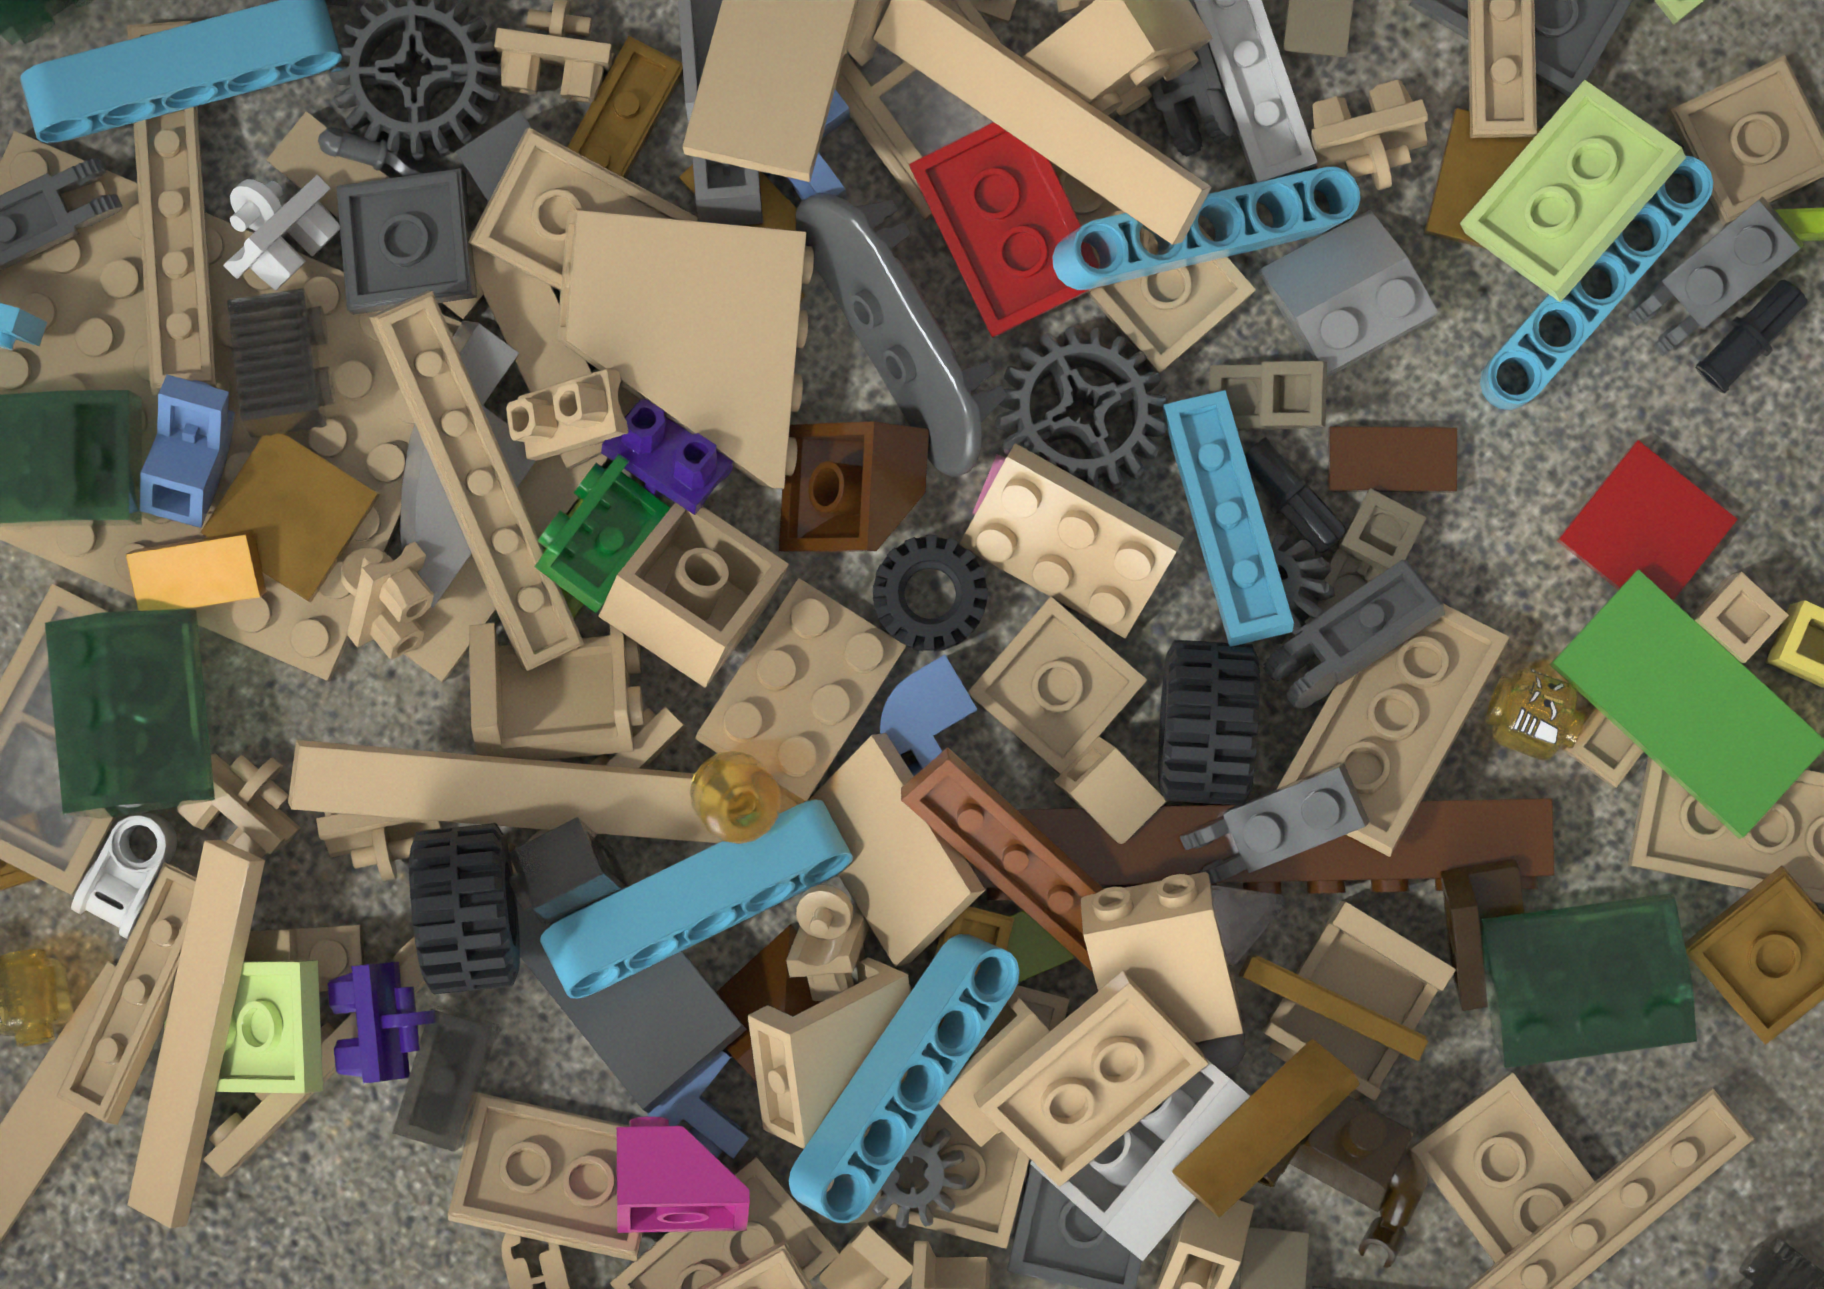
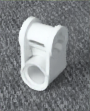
[71,813,177,939]

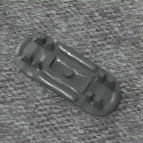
[796,193,1008,477]

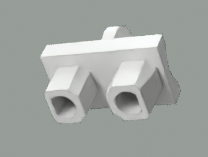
[223,175,340,291]

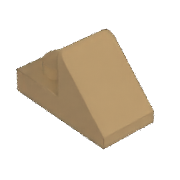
[244,925,365,992]

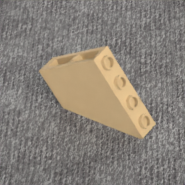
[557,210,814,489]

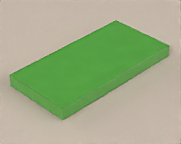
[1549,569,1824,839]

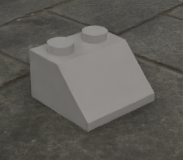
[1258,210,1439,377]

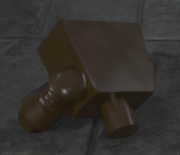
[1258,1096,1428,1268]

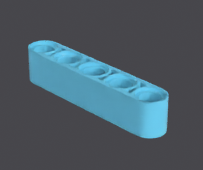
[20,0,342,143]
[1480,156,1713,410]
[1053,167,1360,290]
[540,800,853,999]
[789,934,1019,1223]

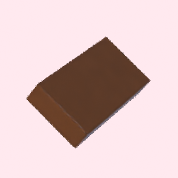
[1328,426,1457,493]

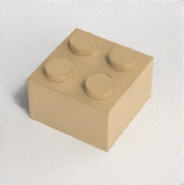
[1022,0,1213,116]
[598,502,789,688]

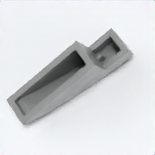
[678,0,763,226]
[400,321,536,608]

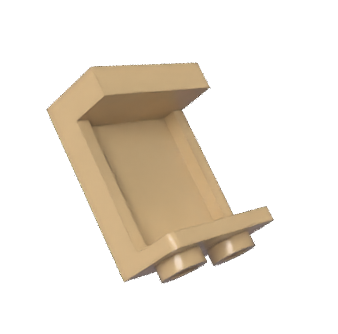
[469,623,644,760]
[1081,872,1243,1043]
[1261,901,1456,1101]
[748,958,912,1149]

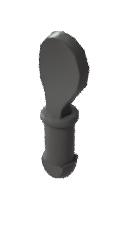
[318,127,449,176]

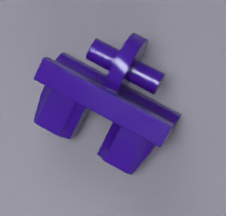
[601,399,734,515]
[327,962,436,1084]

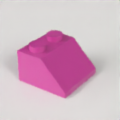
[616,1117,750,1233]

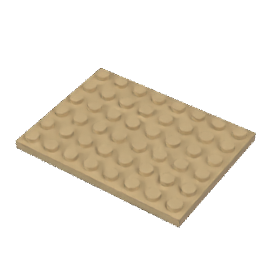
[0,131,462,681]

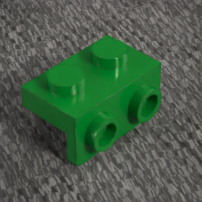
[534,453,670,613]

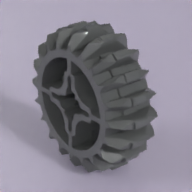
[330,0,501,161]
[995,326,1168,493]

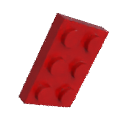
[908,122,1100,338]

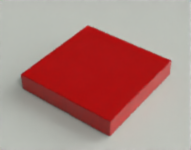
[1556,440,1738,600]

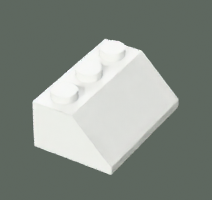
[1030,1059,1250,1261]

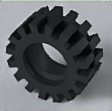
[873,535,988,652]

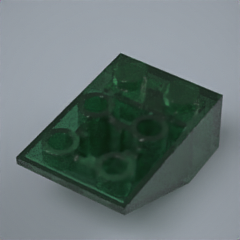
[0,390,142,527]

